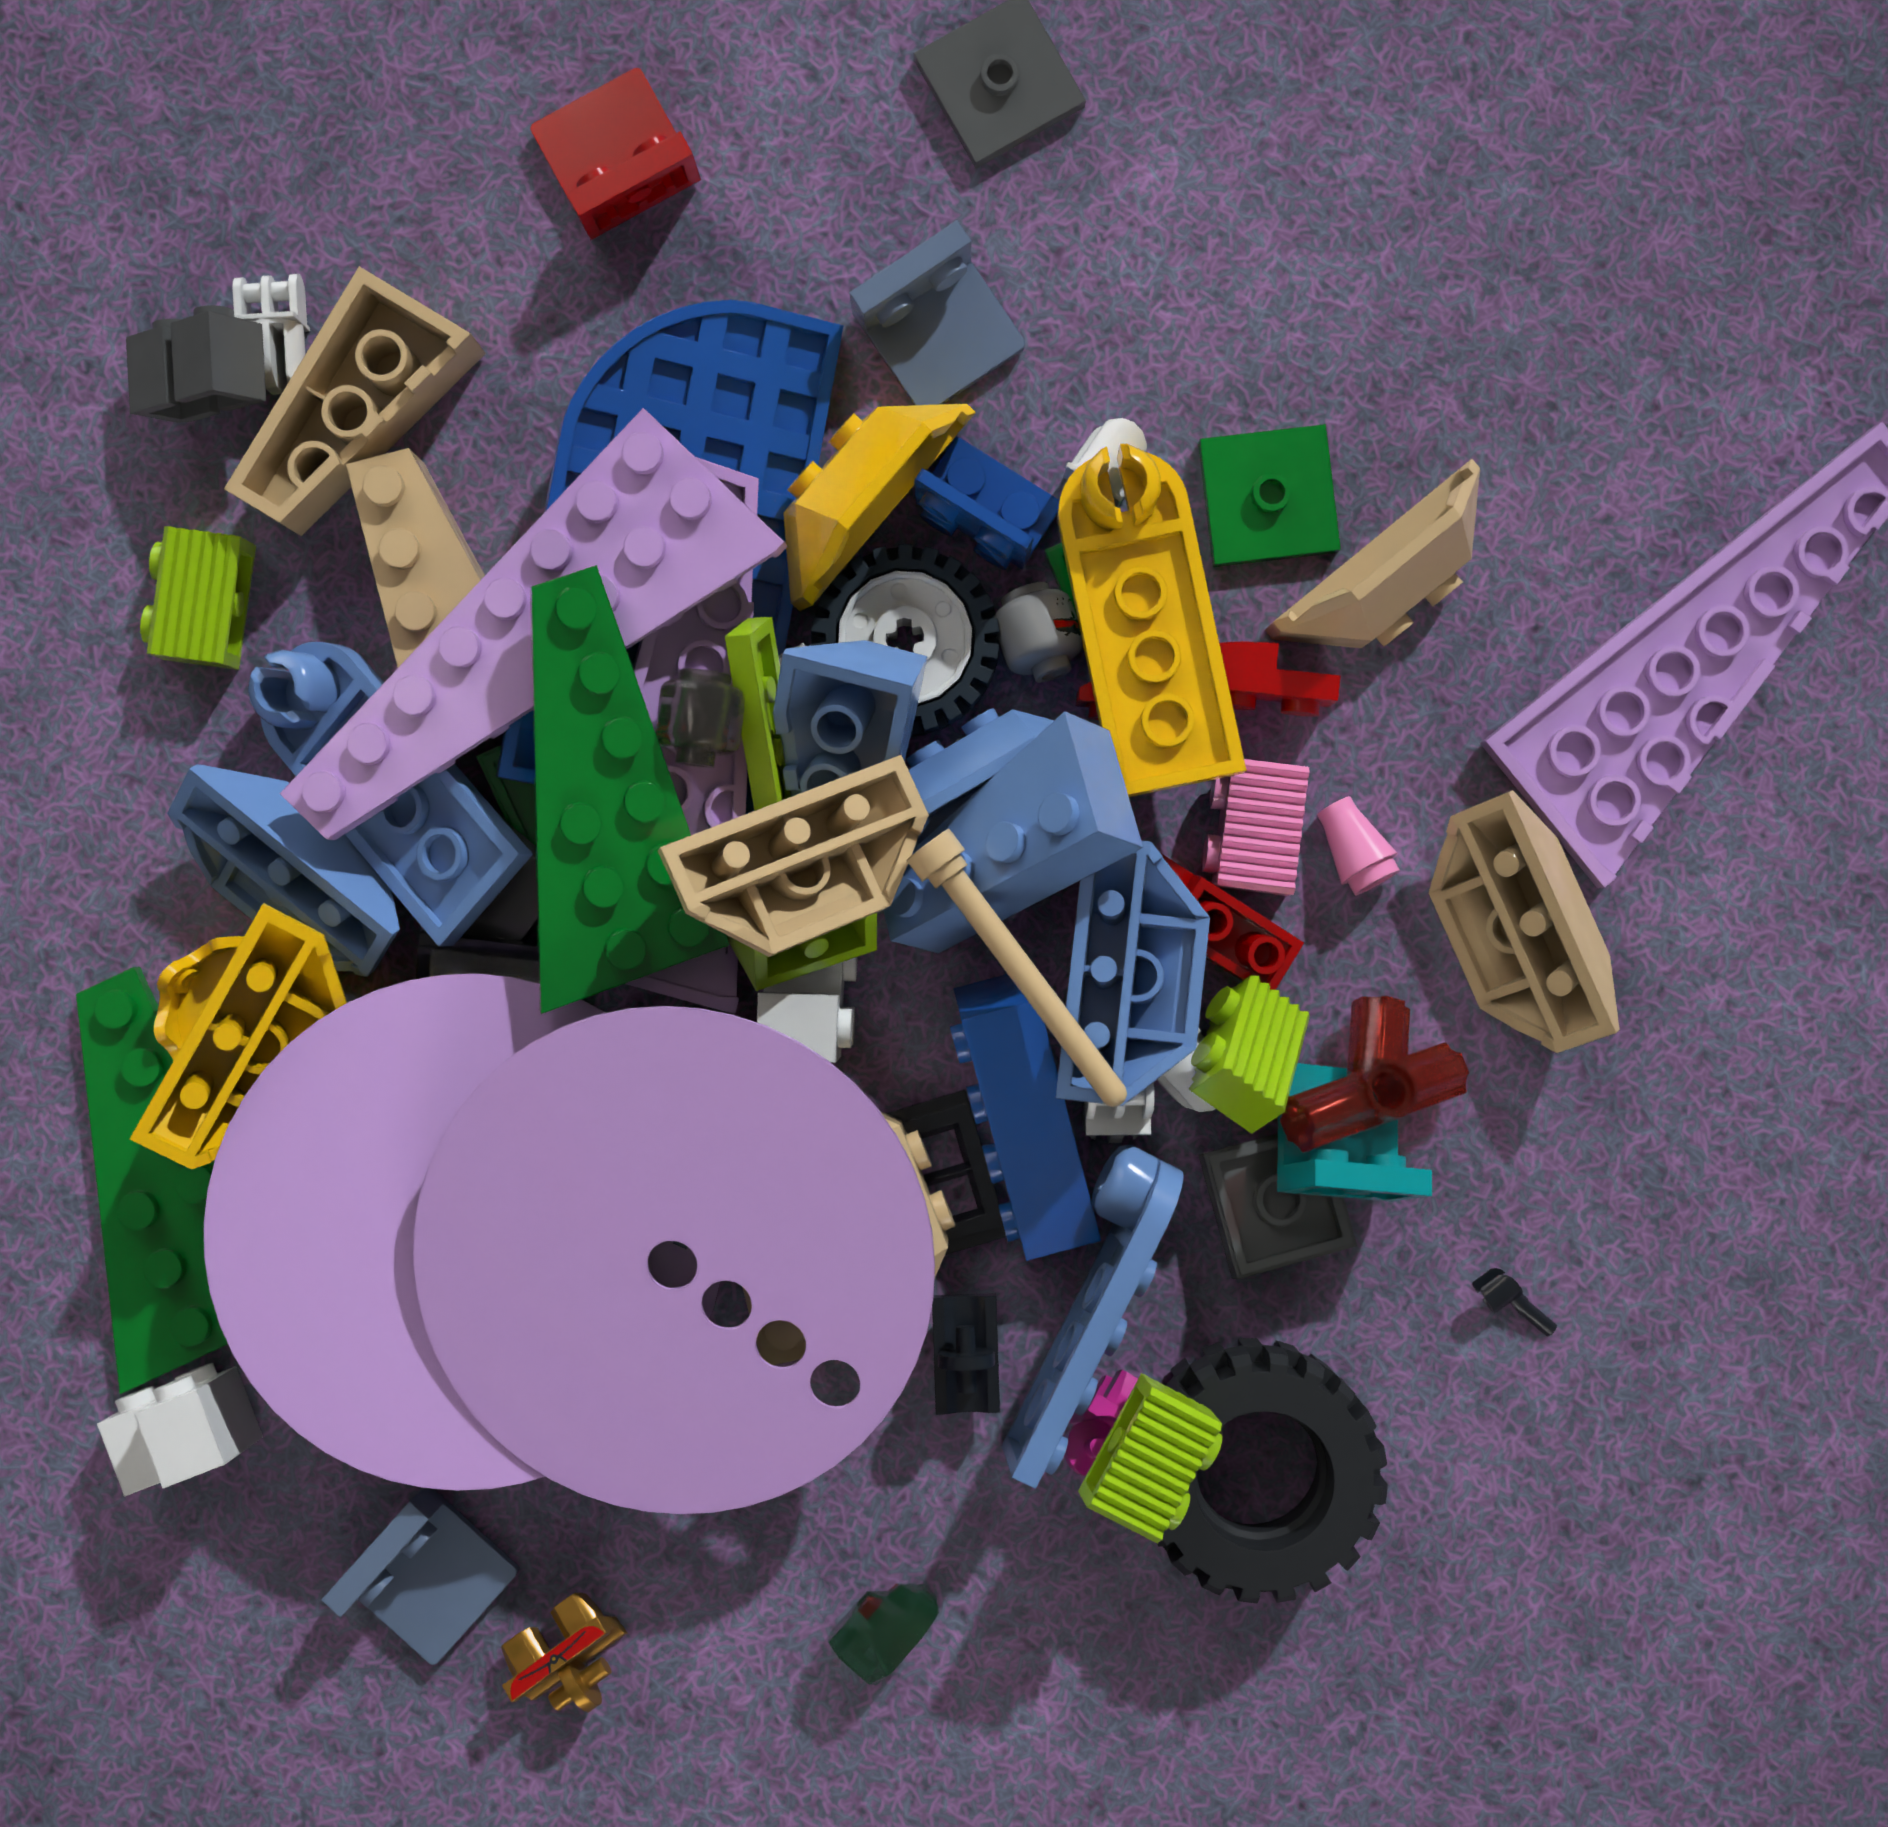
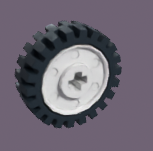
[811,544,1000,737]

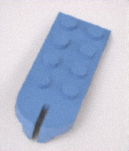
[248,642,533,947]
[1002,1145,1184,1489]

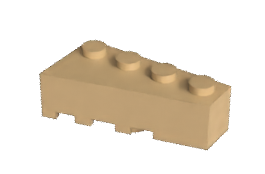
[224,266,486,536]
[346,448,485,667]

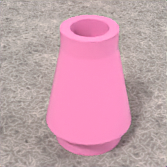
[1317,796,1400,896]

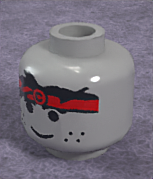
[993,582,1083,683]

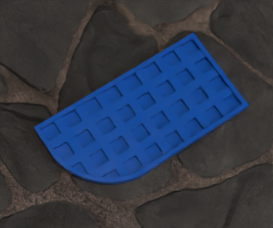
[496,300,844,814]

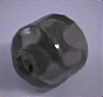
[655,668,745,768]

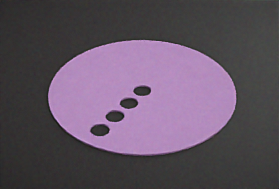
[204,974,720,1491]
[413,1006,935,1514]

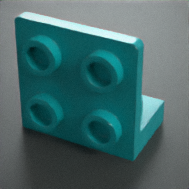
[1277,1063,1432,1202]

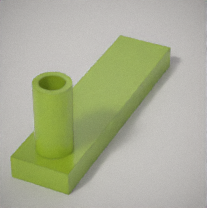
[725,617,791,811]

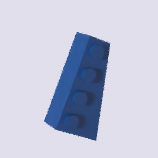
[950,974,1101,1261]

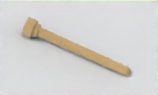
[906,828,1127,1107]

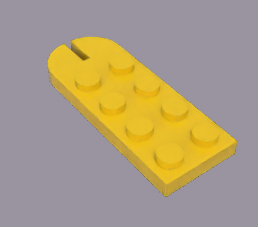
[1058,444,1247,797]

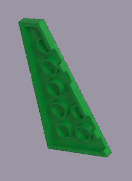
[530,565,730,1014]
[76,967,228,1394]

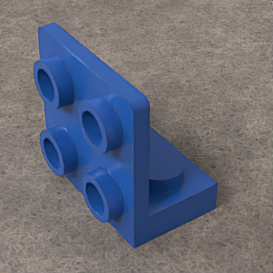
[915,435,1059,570]

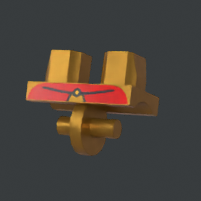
[501,1593,628,1713]

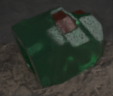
[828,1583,939,1685]

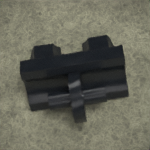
[932,1293,1000,1415]

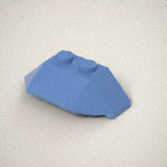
[906,708,1054,848]
[167,764,400,977]
[1056,841,1210,1106]

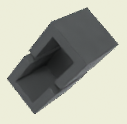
[126,305,266,423]

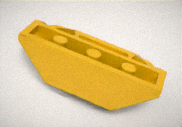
[783,404,976,612]
[129,903,347,1170]

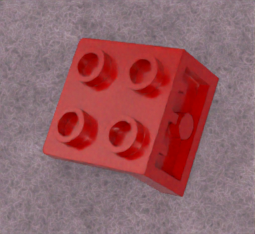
[530,68,701,240]

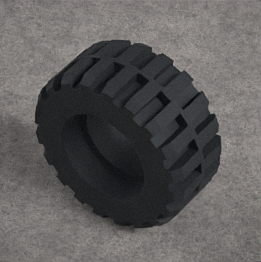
[1157,1338,1388,1604]

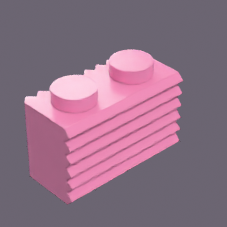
[1202,759,1310,896]

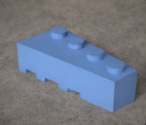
[883,711,1143,953]

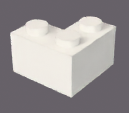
[757,957,857,1063]
[97,1363,263,1497]

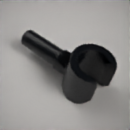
[1472,1268,1557,1337]

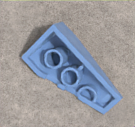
[773,640,928,797]

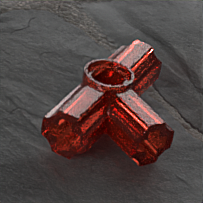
[1280,996,1470,1153]

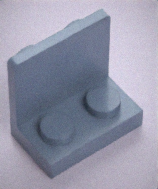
[849,220,1025,405]
[321,1488,519,1665]

